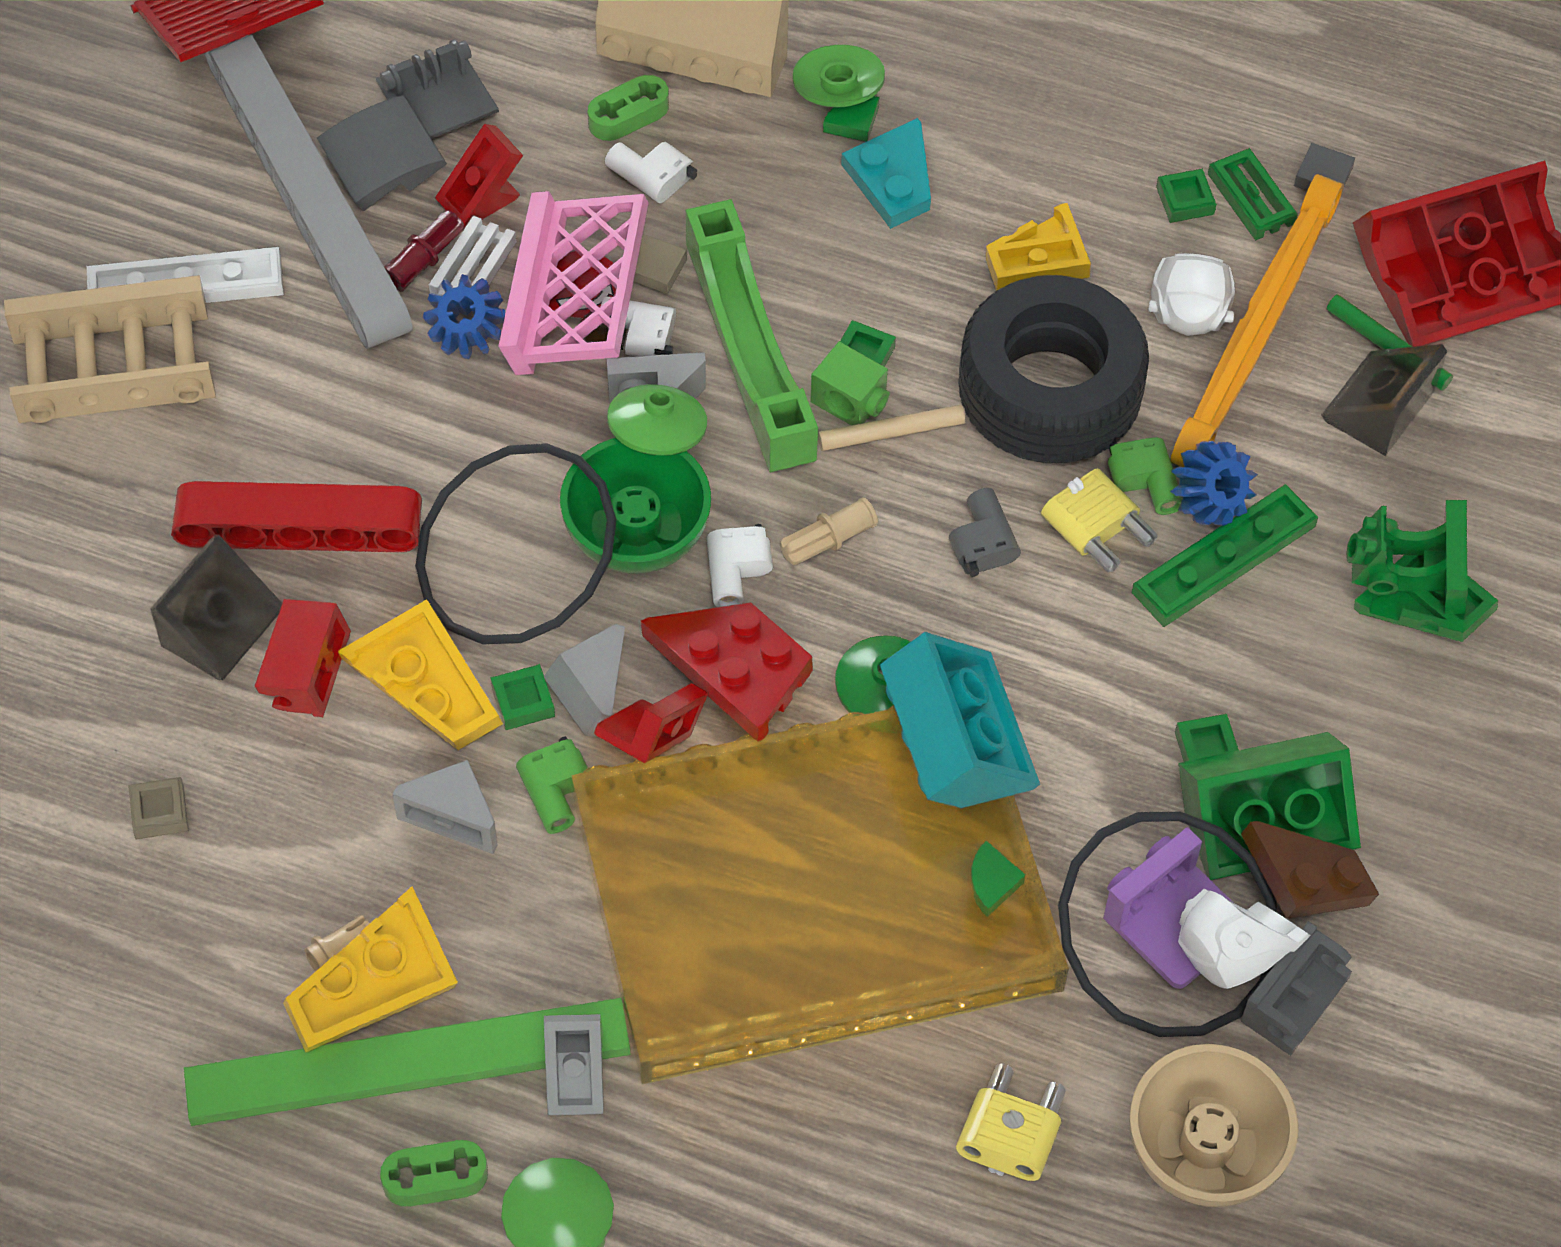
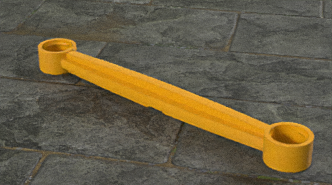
[1171,174,1344,467]

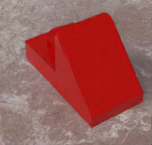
[435,124,523,228]

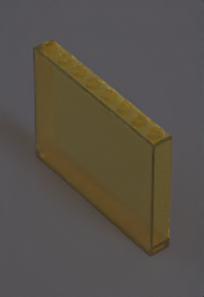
[571,705,1069,1084]

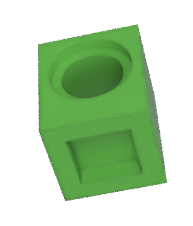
[810,341,890,425]

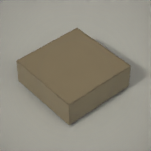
[633,234,687,294]
[128,777,189,840]

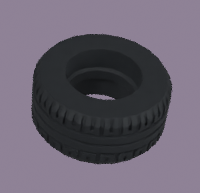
[958,275,1149,463]

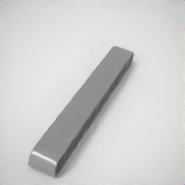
[204,34,413,349]

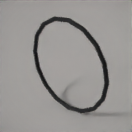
[415,443,617,645]
[1058,811,1277,1037]

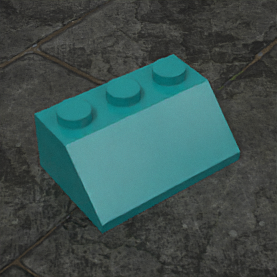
[880,632,1041,808]

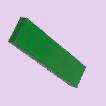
[1131,484,1318,627]

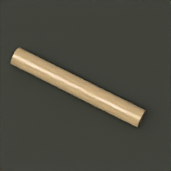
[818,405,965,451]

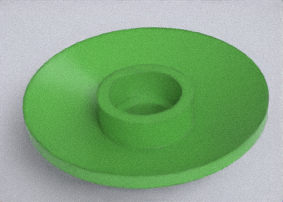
[793,45,885,107]
[607,384,707,455]

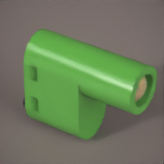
[1107,437,1183,515]
[516,736,592,834]

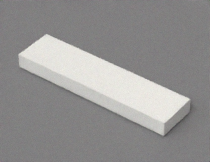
[86,247,284,303]

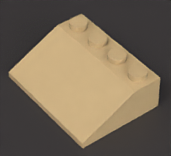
[595,0,789,97]

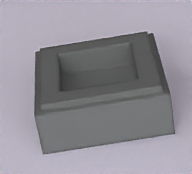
[1294,142,1355,191]

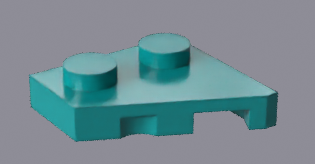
[841,118,931,229]

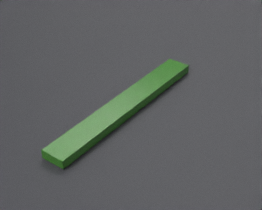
[184,998,631,1126]

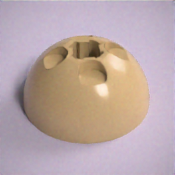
[1129,1044,1298,1207]

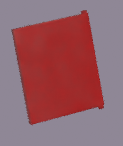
[130,0,324,62]

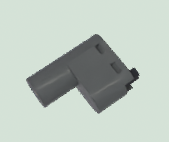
[948,488,1021,577]

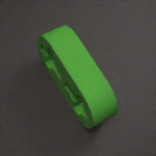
[588,75,669,141]
[380,1140,488,1207]

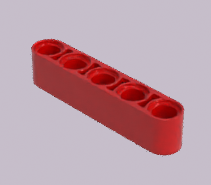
[171,481,422,553]

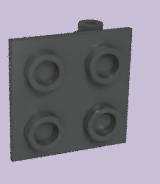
[376,39,499,138]

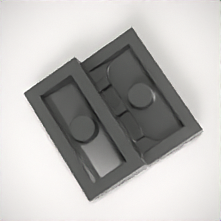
[317,95,447,211]

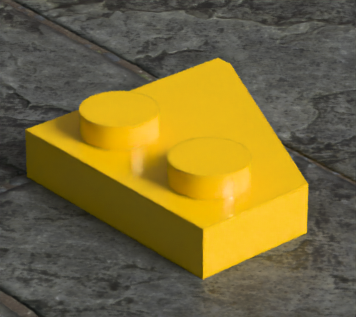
[986,203,1091,291]

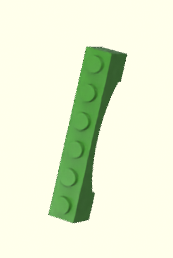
[685,199,818,473]

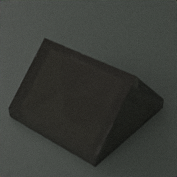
[1321,344,1448,456]
[150,535,282,680]

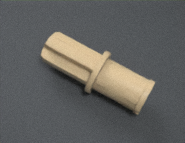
[780,497,878,565]

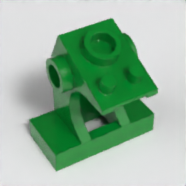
[1346,500,1468,614]

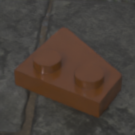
[1241,821,1379,919]

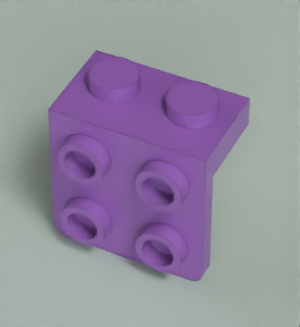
[1103,827,1234,989]

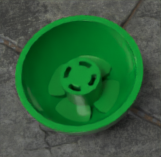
[560,438,711,574]

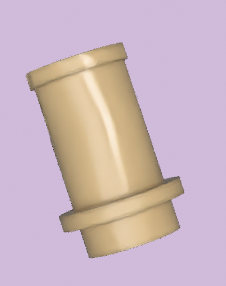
[304,915,370,971]

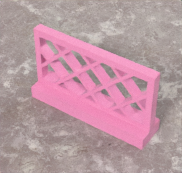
[498,191,648,375]

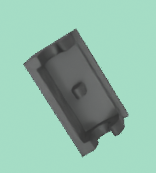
[1241,921,1352,1056]

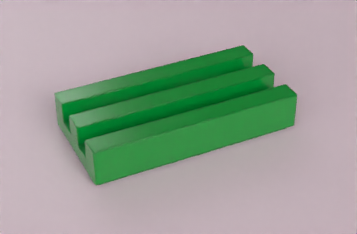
[1208,148,1298,241]

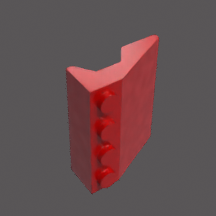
[1353,160,1561,348]

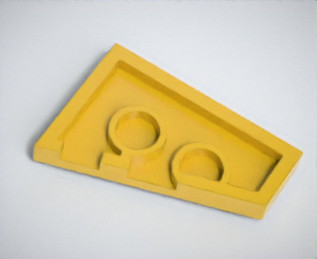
[338,599,503,750]
[283,886,458,1052]

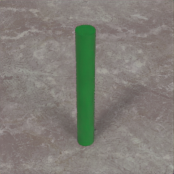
[1326,294,1453,391]

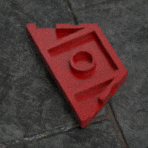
[641,602,813,742]

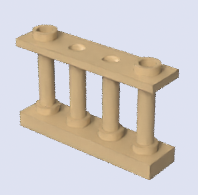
[4,275,216,423]

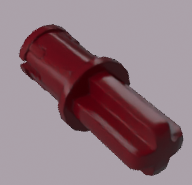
[384,210,464,292]

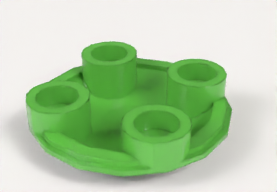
[501,1158,614,1247]

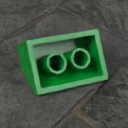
[1178,732,1361,880]

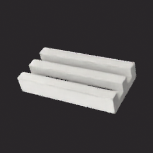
[429,216,516,296]

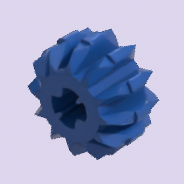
[423,274,506,359]
[1170,441,1258,525]

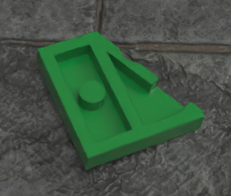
[1354,555,1498,642]

